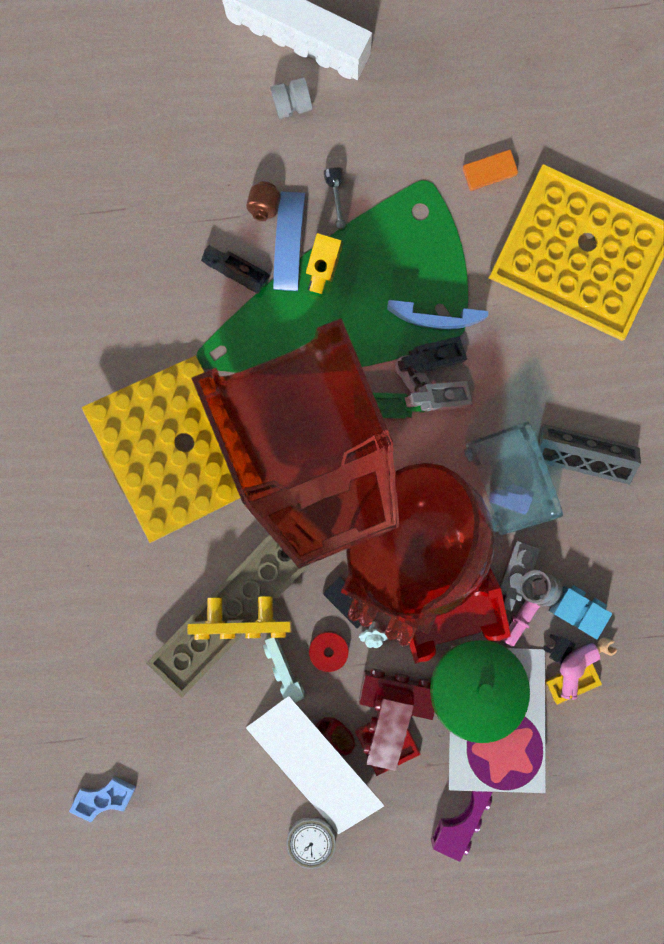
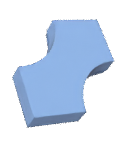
[69,776,136,822]

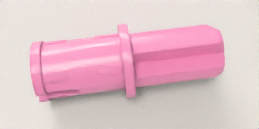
[502,600,540,646]

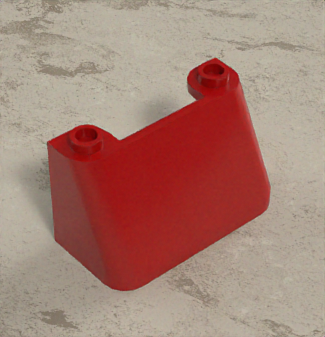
[395,564,511,664]

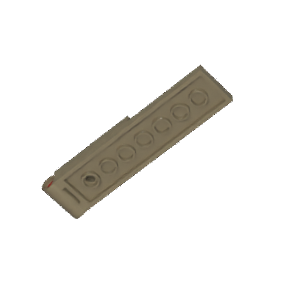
[146,504,335,698]

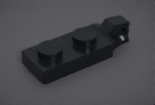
[201,245,271,294]
[397,336,467,373]

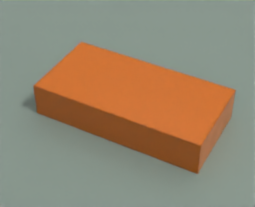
[462,150,518,191]

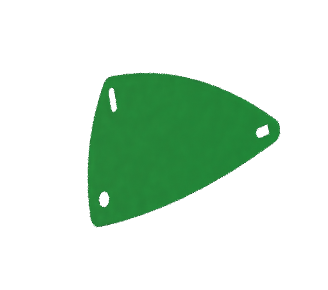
[196,180,468,375]

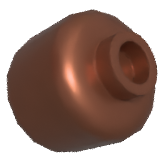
[246,181,281,221]

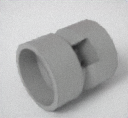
[270,77,312,120]
[520,570,563,606]

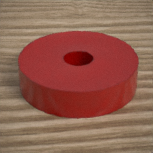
[309,631,349,672]

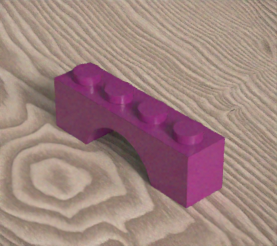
[431,791,493,862]

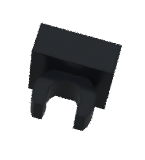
[543,634,576,664]

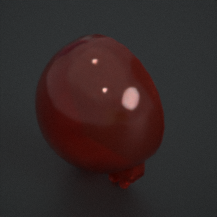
[341,463,495,647]

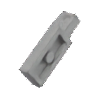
[405,381,473,411]
[500,540,540,611]

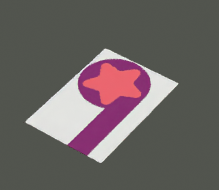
[449,646,545,793]

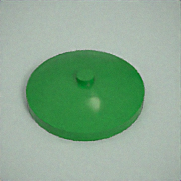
[430,640,530,743]

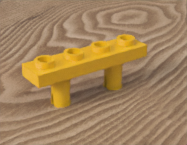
[187,596,292,640]

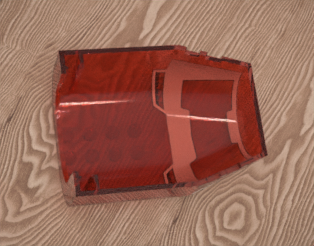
[191,319,399,569]

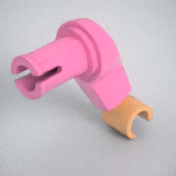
[560,638,617,700]

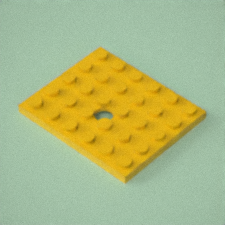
[489,164,664,341]
[82,355,261,543]

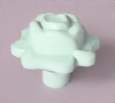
[359,621,389,648]

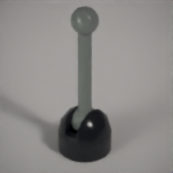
[323,167,346,230]

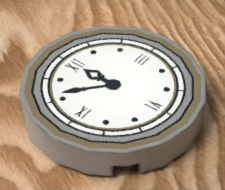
[286,817,336,869]

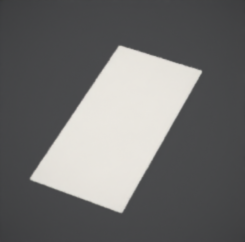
[246,696,384,834]

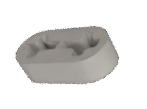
[395,355,431,394]

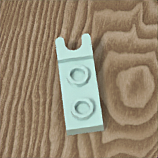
[263,635,305,702]

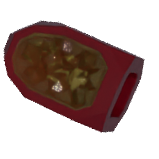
[315,717,355,756]

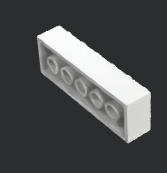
[223,0,372,80]

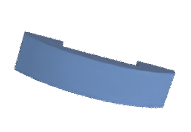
[273,191,306,291]
[387,300,489,330]

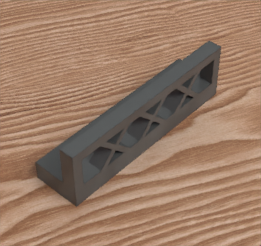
[534,424,641,485]

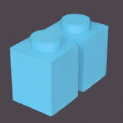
[549,585,612,639]

